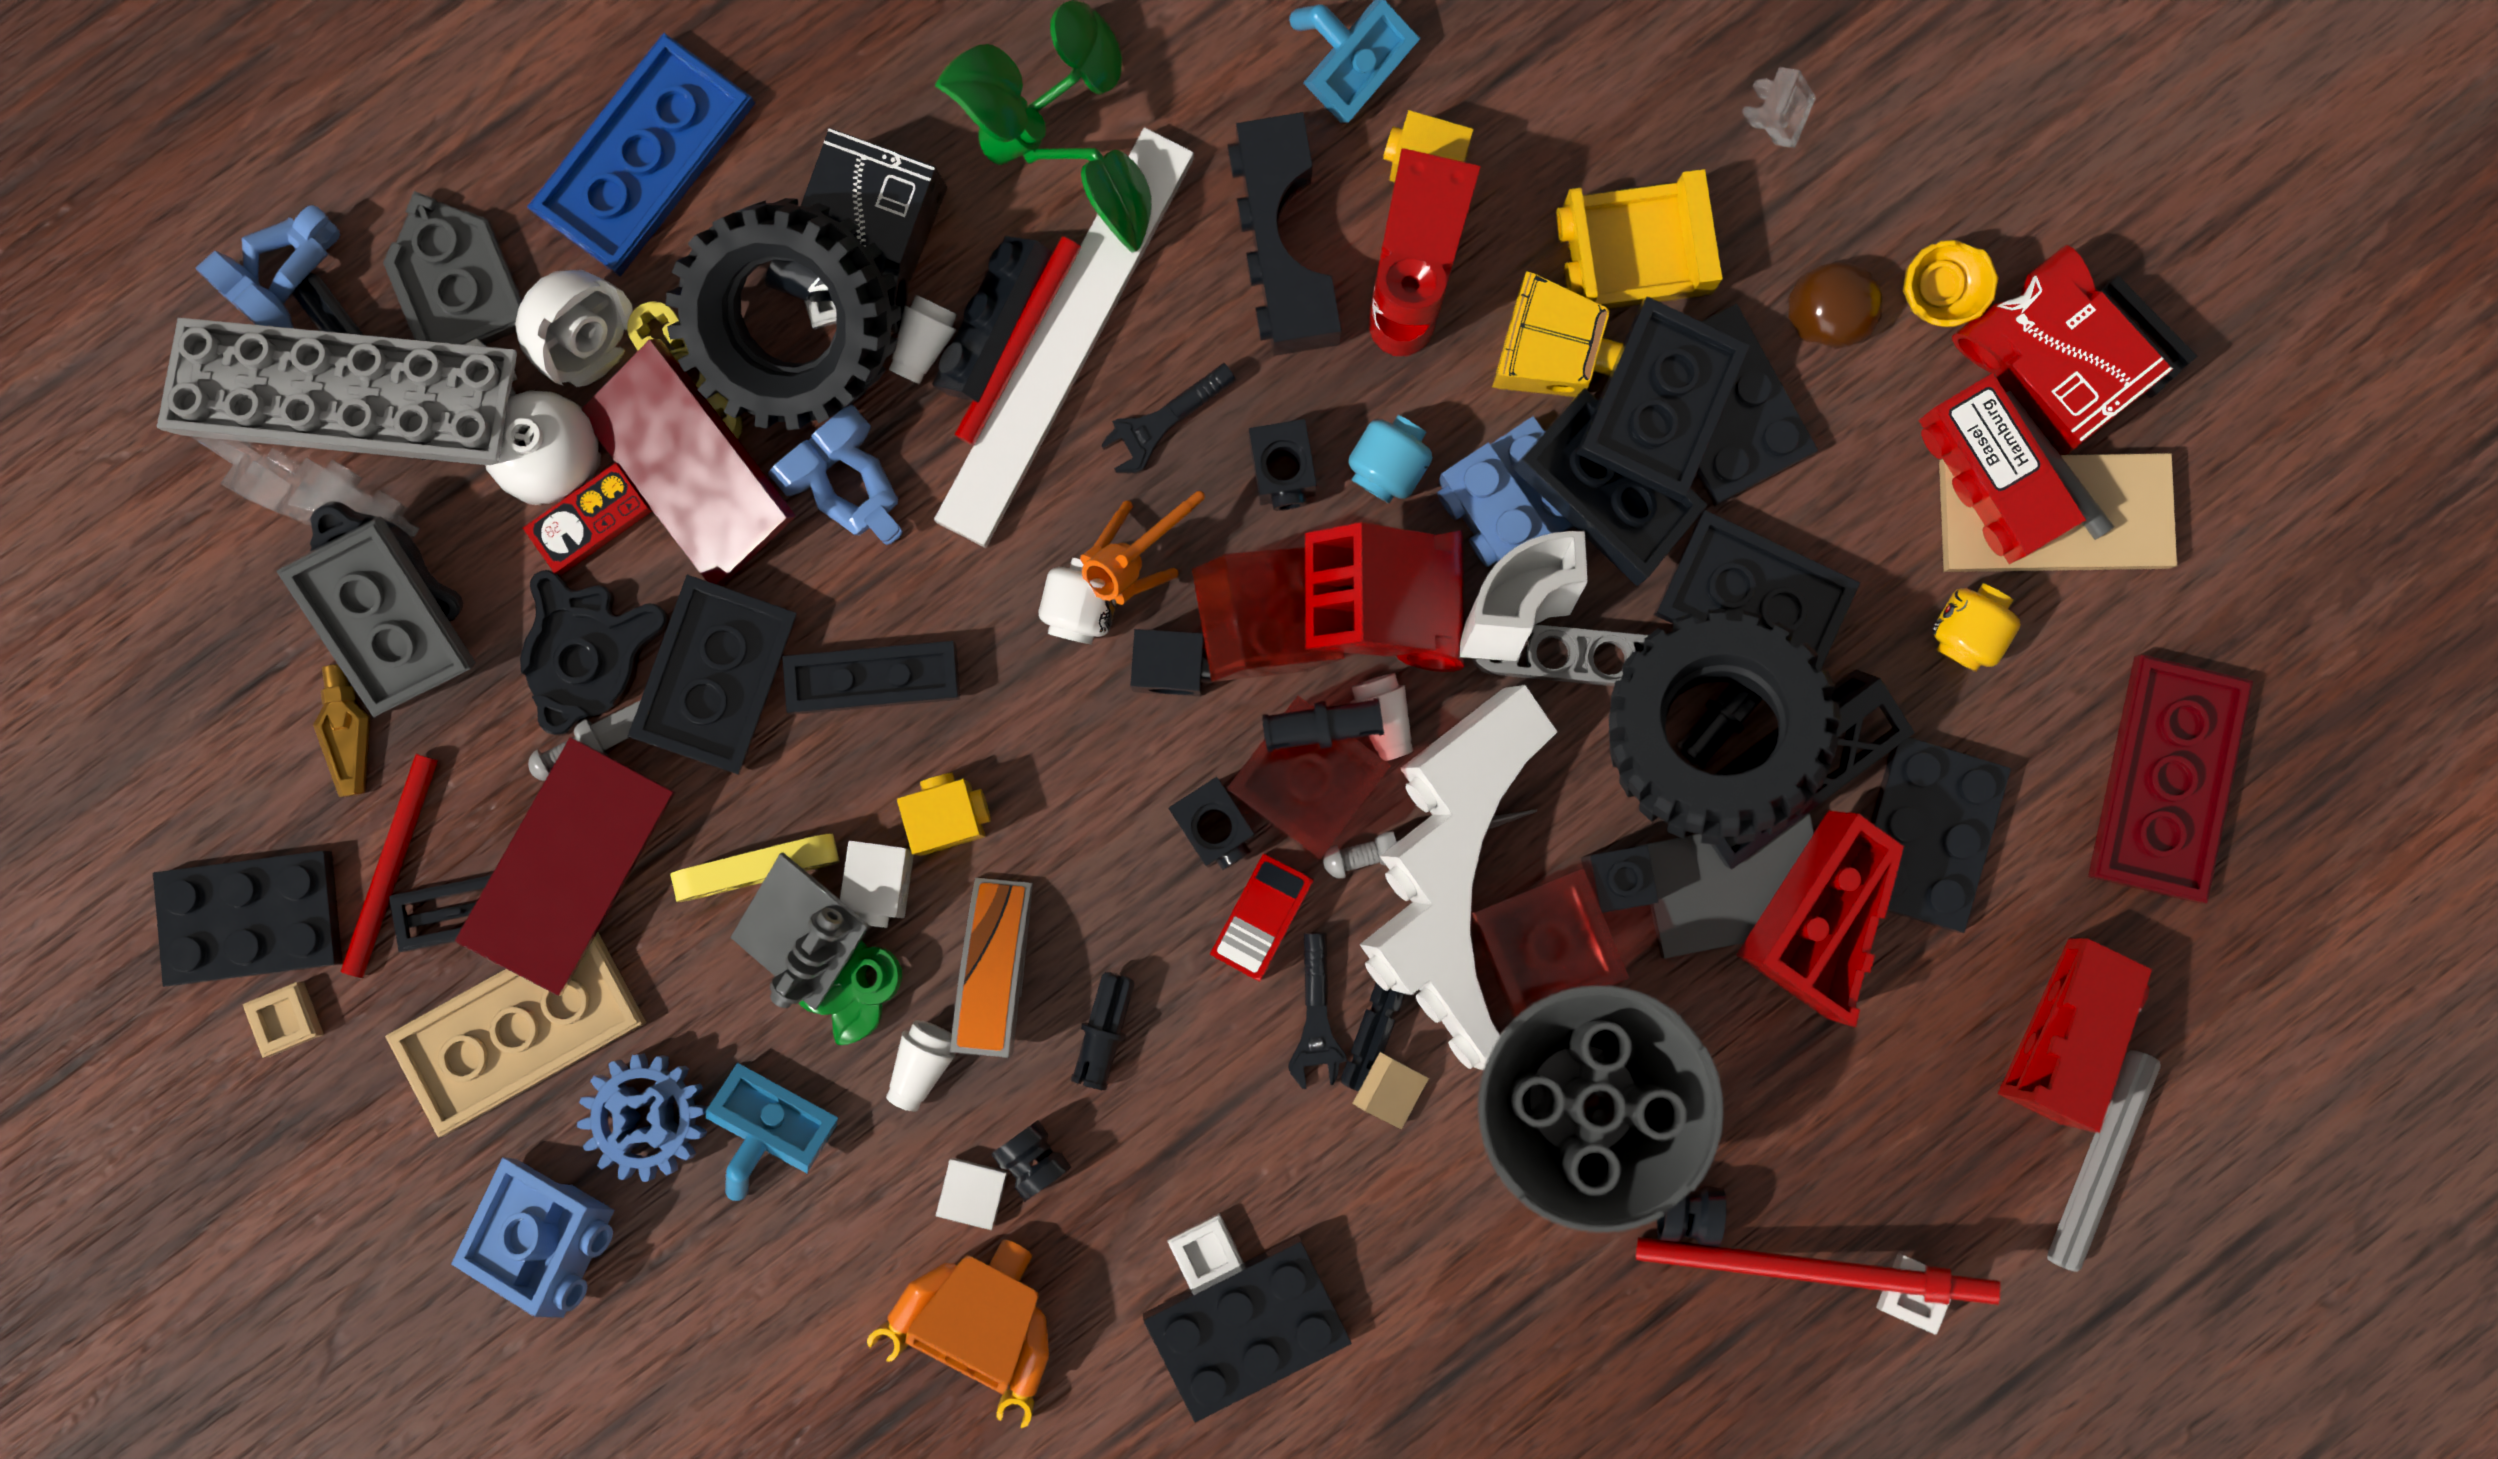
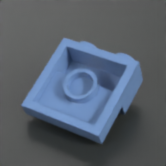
[1437,416,1573,567]
[451,1157,614,1318]

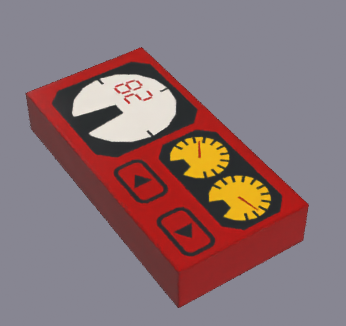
[523,463,652,576]

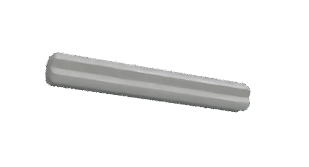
[2047,1050,2161,1272]

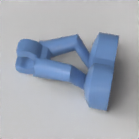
[195,205,340,328]
[768,404,902,545]

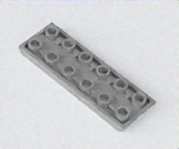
[157,317,517,465]

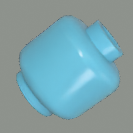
[1348,415,1433,504]

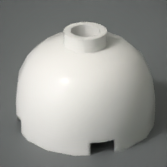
[515,270,633,387]
[485,390,601,505]

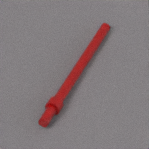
[1636,1237,2000,1305]

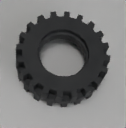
[666,198,901,430]

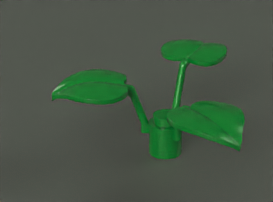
[935,0,1152,253]

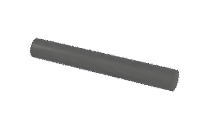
[2006,389,2114,540]

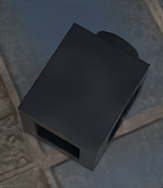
[1249,419,1317,511]
[1130,629,1215,697]
[1168,776,1255,871]
[1581,845,1659,914]

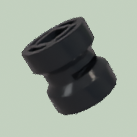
[991,1120,1072,1202]
[1657,1186,1726,1247]

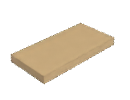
[1939,453,2177,572]
[385,932,647,1137]

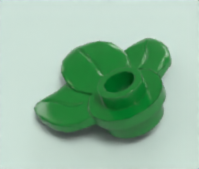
[798,940,902,1045]

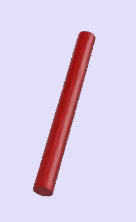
[954,236,1082,446]
[340,754,438,978]

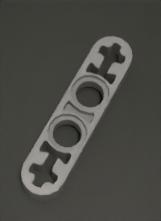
[1471,624,1648,686]

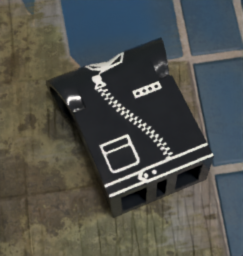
[765,128,948,334]

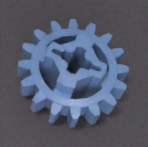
[577,1053,709,1182]

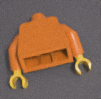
[867,1239,1049,1428]

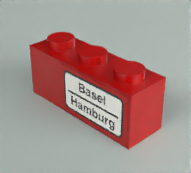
[1918,373,2086,564]

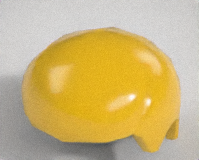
[1903,240,1999,327]

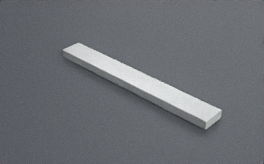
[934,128,1194,548]

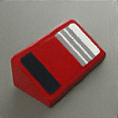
[1209,854,1314,982]

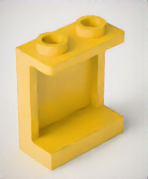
[1556,169,1722,309]

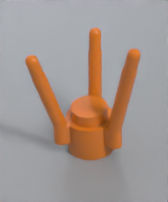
[1080,491,1205,605]

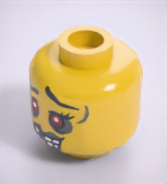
[1933,583,2021,672]

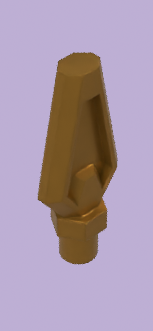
[313,664,370,797]

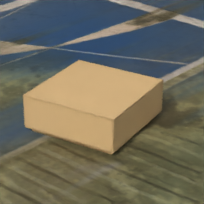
[242,982,324,1058]
[1352,1052,1429,1130]

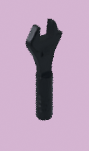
[1102,363,1237,474]
[1288,932,1347,1089]

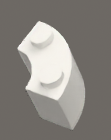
[1460,531,1588,661]

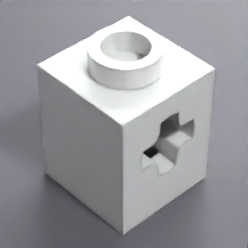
[840,841,914,928]

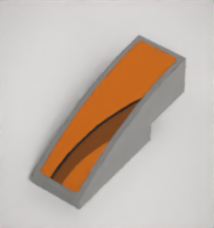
[950,878,1033,1058]

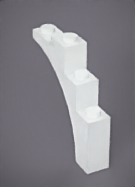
[1360,685,1557,1070]

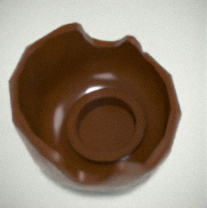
[1789,262,1883,349]

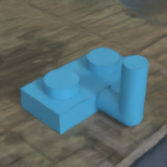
[1290,0,1420,123]
[706,1063,838,1201]

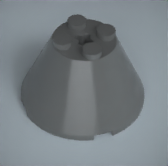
[1478,985,1723,1232]

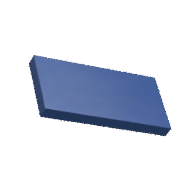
[527,33,756,277]

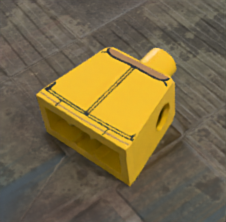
[1492,271,1623,397]

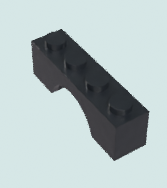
[1227,112,1341,356]

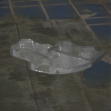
[190,436,420,538]

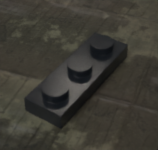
[932,236,1052,402]
[782,641,961,715]

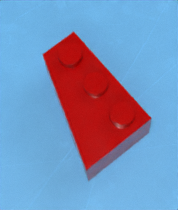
[1736,810,1904,1028]
[1997,938,2152,1134]

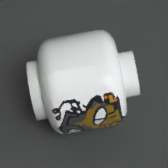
[1039,557,1117,645]

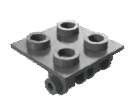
[730,852,870,1010]

